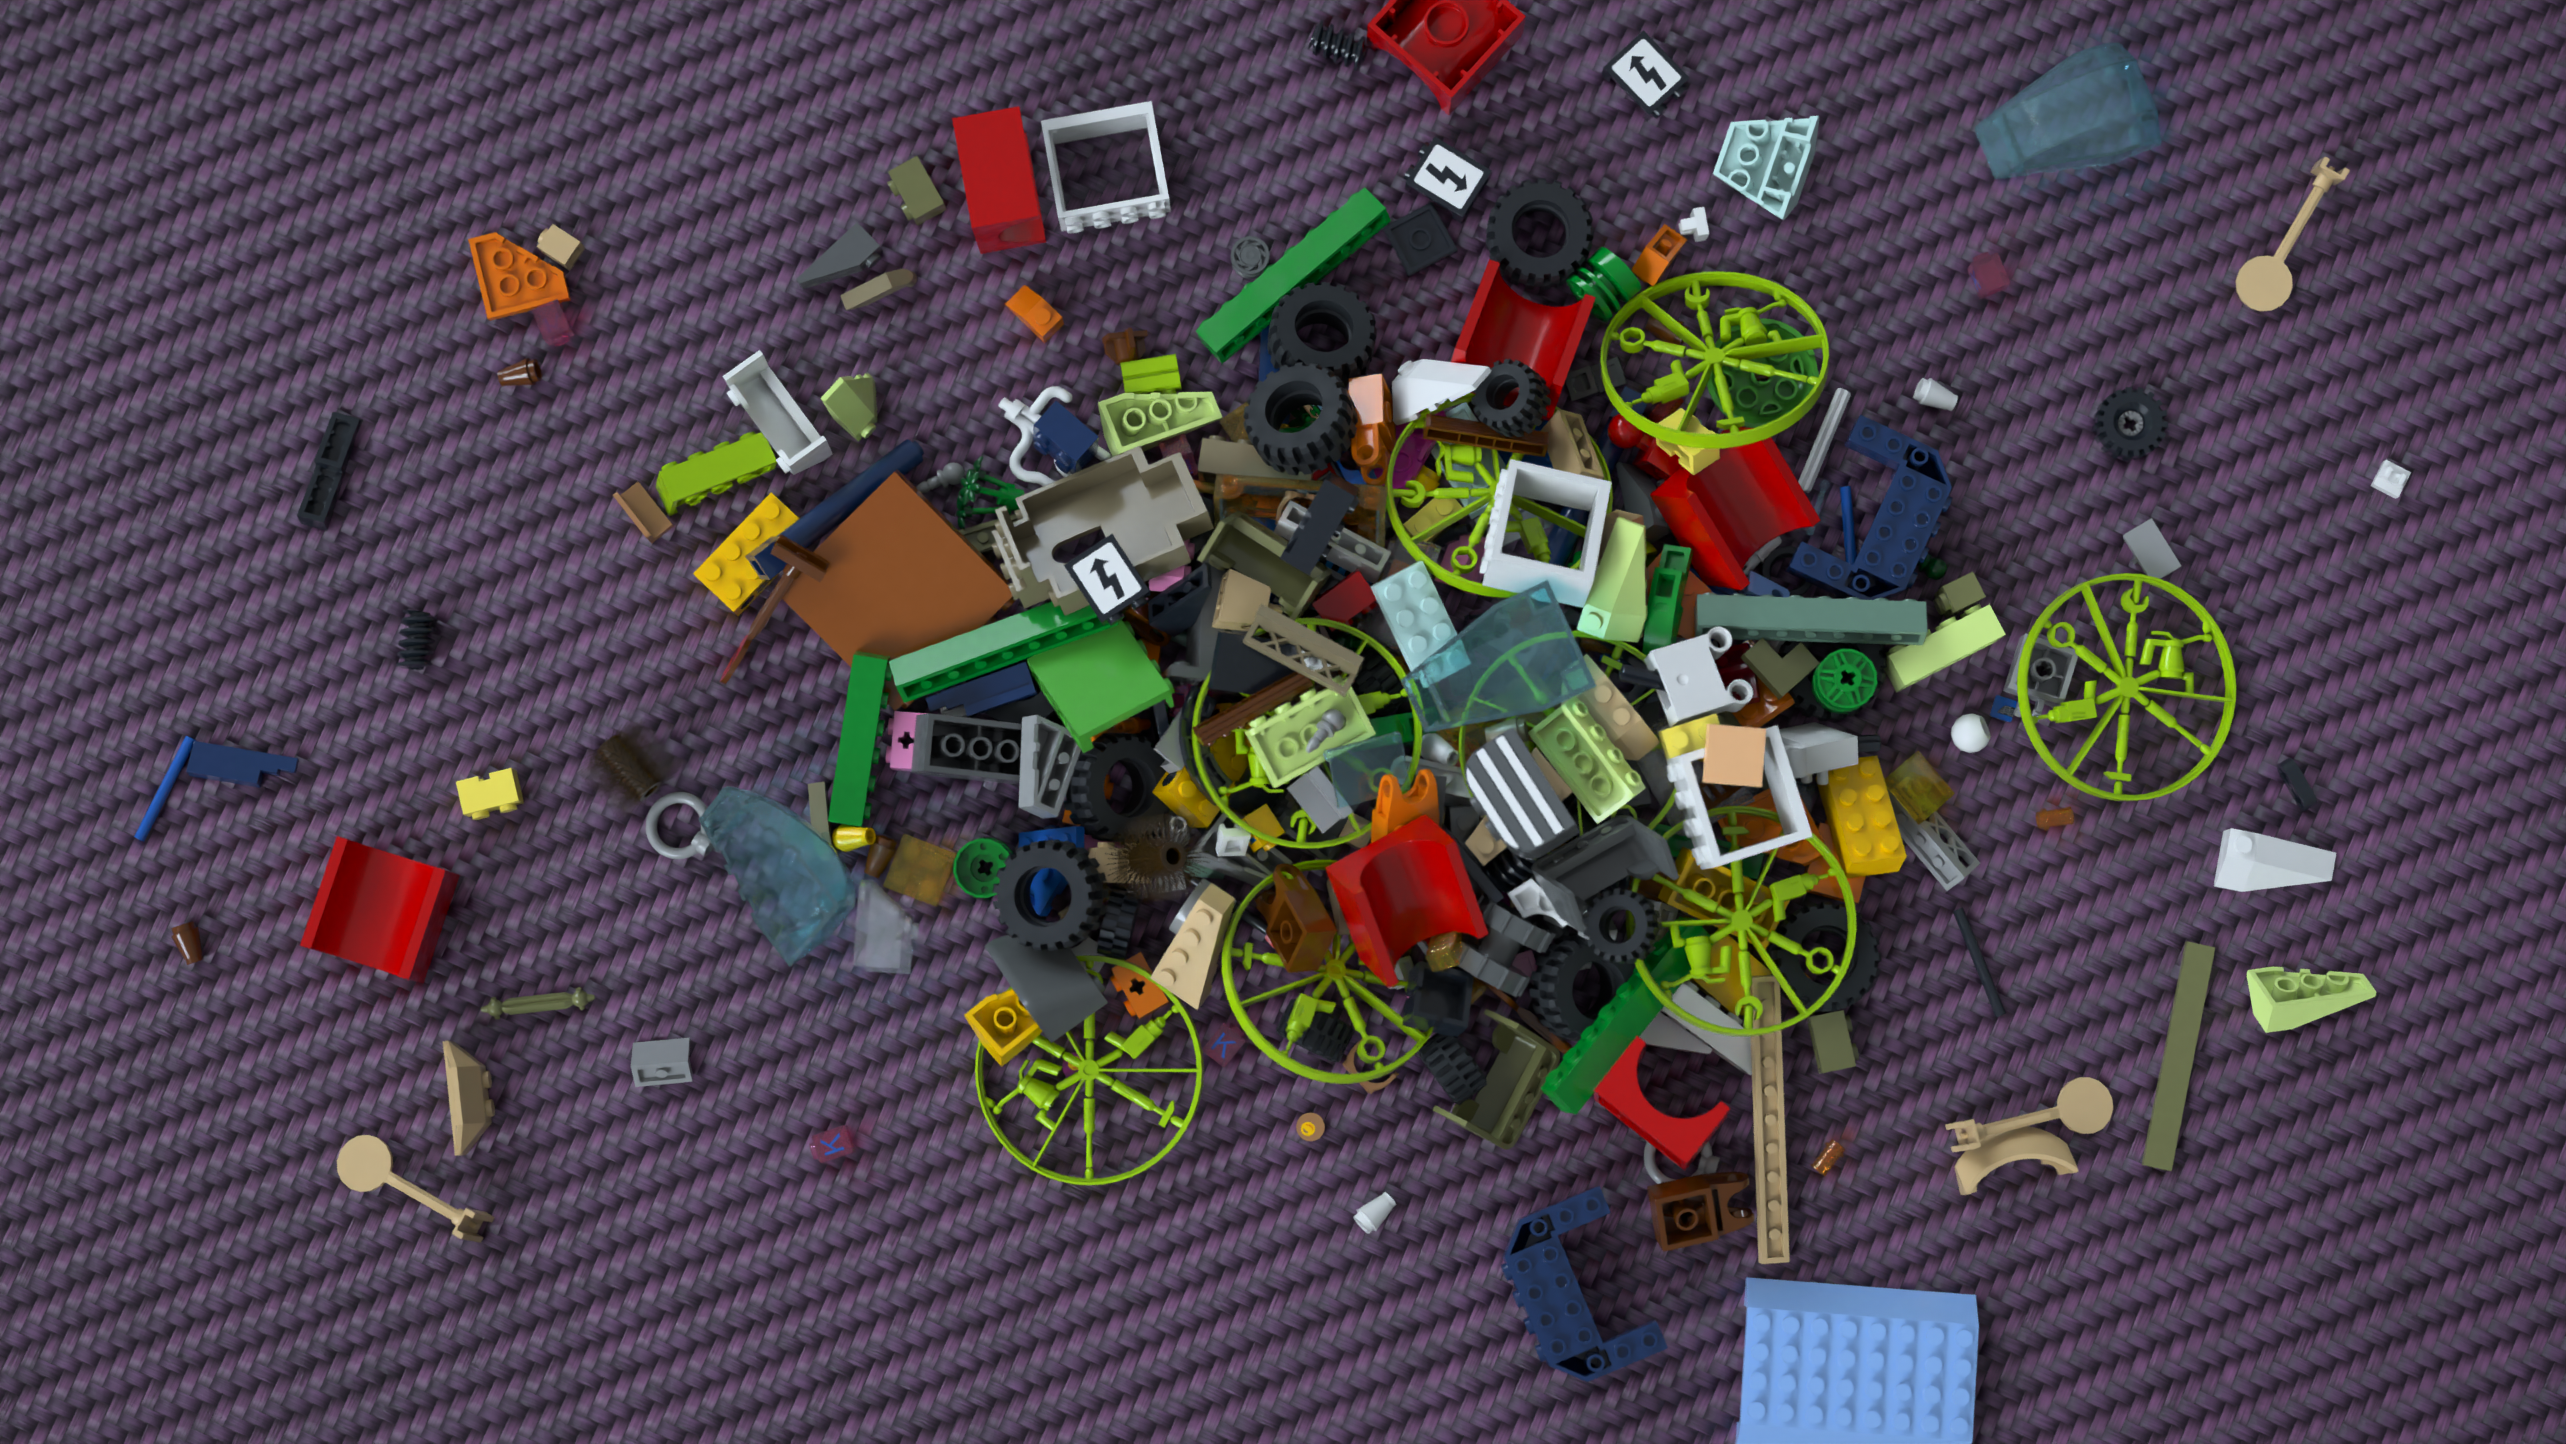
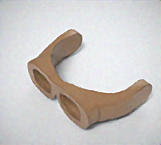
[1275,491,1316,525]
[1342,1038,1399,1095]

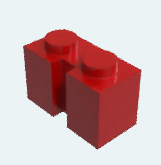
[1312,568,1377,631]

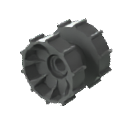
[1446,894,1556,997]

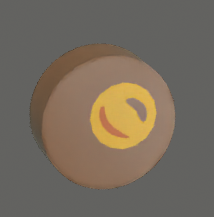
[1296,1113,1325,1141]

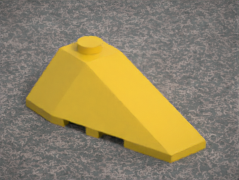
[964,989,1043,1067]

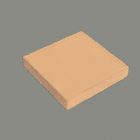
[1703,724,1766,787]

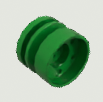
[1566,247,1642,322]
[1811,649,1877,714]
[953,838,1014,898]

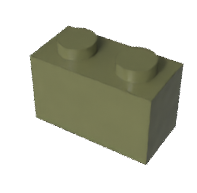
[887,156,946,226]
[1933,572,1986,619]
[1806,1010,1859,1074]

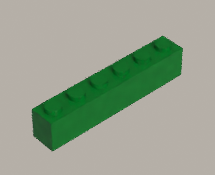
[828,651,892,827]

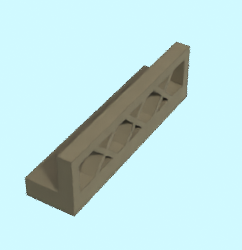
[1243,604,1364,697]

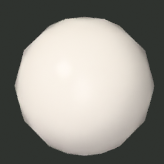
[1951,714,1991,753]

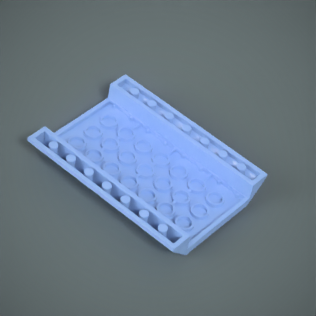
[1735,1277,1979,1444]

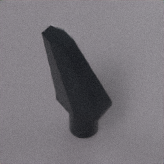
[1432,521,1472,550]

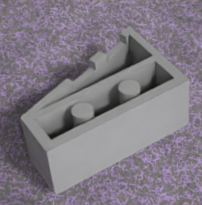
[1019,715,1081,818]
[1186,812,1292,890]

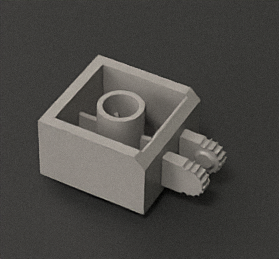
[2003,633,2078,723]

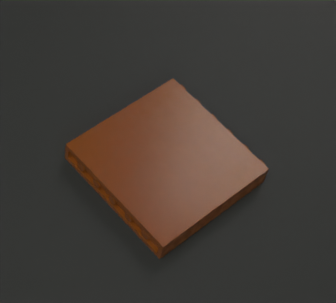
[782,469,1016,711]

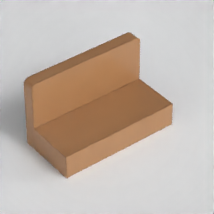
[613,482,674,543]

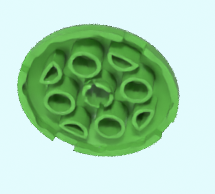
[1707,318,1819,428]

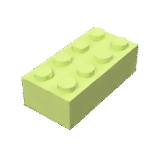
[1884,604,2006,693]

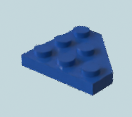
[1018,826,1085,917]

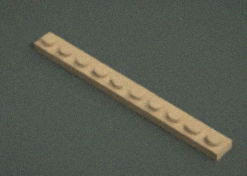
[1750,975,1790,1264]

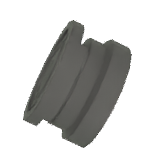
[1231,236,1270,279]

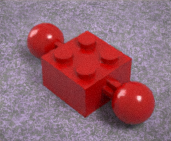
[1608,413,1682,481]

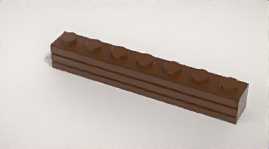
[1423,414,1549,457]
[1192,671,1313,746]

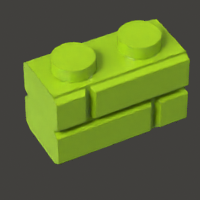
[1120,354,1182,394]

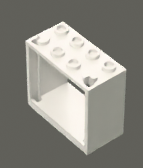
[1041,101,1171,233]
[1479,459,1611,608]
[1666,725,1812,870]

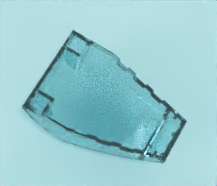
[1974,42,2161,179]
[1401,580,1596,733]
[699,786,856,967]

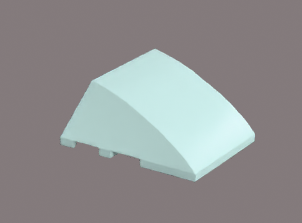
[1713,116,1819,221]

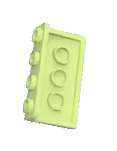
[1244,675,1376,788]
[1528,695,1646,824]

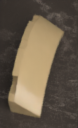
[1954,1126,2078,1195]

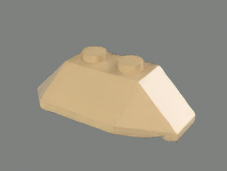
[1561,654,1661,761]
[443,1041,495,1156]

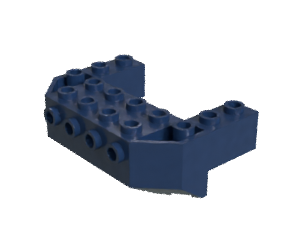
[1786,415,1953,600]
[1500,1186,1668,1382]

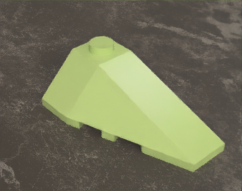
[821,373,877,442]
[1098,392,1222,457]
[1577,517,1648,642]
[2247,966,2377,1033]

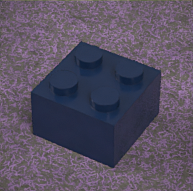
[1033,401,1099,474]

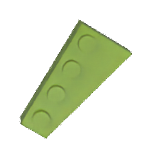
[655,431,777,516]

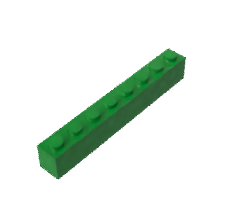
[1196,187,1391,364]
[889,602,1119,703]
[1540,917,1714,1115]

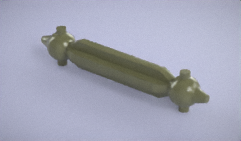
[481,987,595,1019]

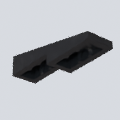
[297,412,361,531]

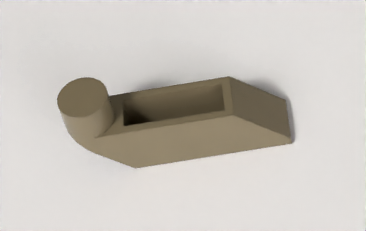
[840,269,917,311]
[808,782,835,862]

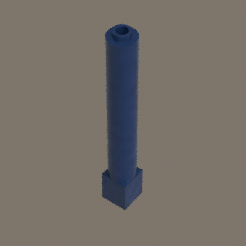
[1535,386,1647,567]
[745,439,924,580]

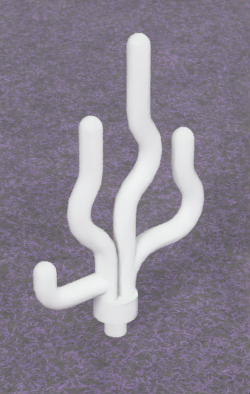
[998,386,1111,486]

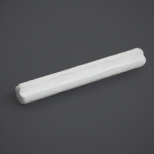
[1798,388,1851,493]

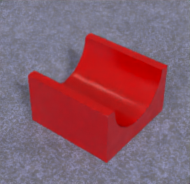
[1366,0,1526,115]
[952,106,1046,254]
[1451,259,1596,421]
[1650,427,1821,590]
[1325,814,1489,988]
[300,836,460,983]
[1594,1036,1730,1171]

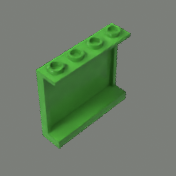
[1027,620,1175,753]

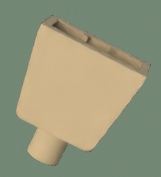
[1212,569,1283,631]

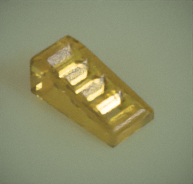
[1426,931,1462,972]

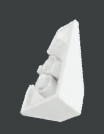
[1392,359,1491,425]
[2214,828,2336,892]

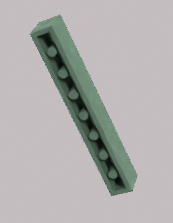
[1694,592,1927,645]

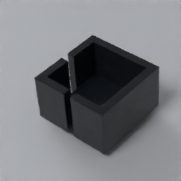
[1402,961,1474,1038]

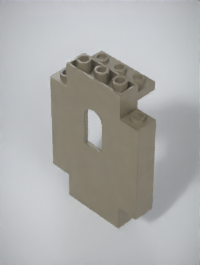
[991,446,1214,616]

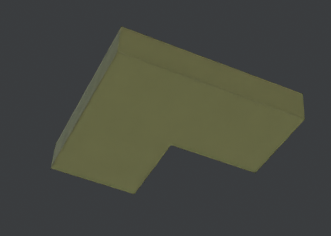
[1740,638,1820,699]

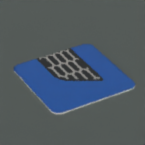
[1990,695,2017,722]

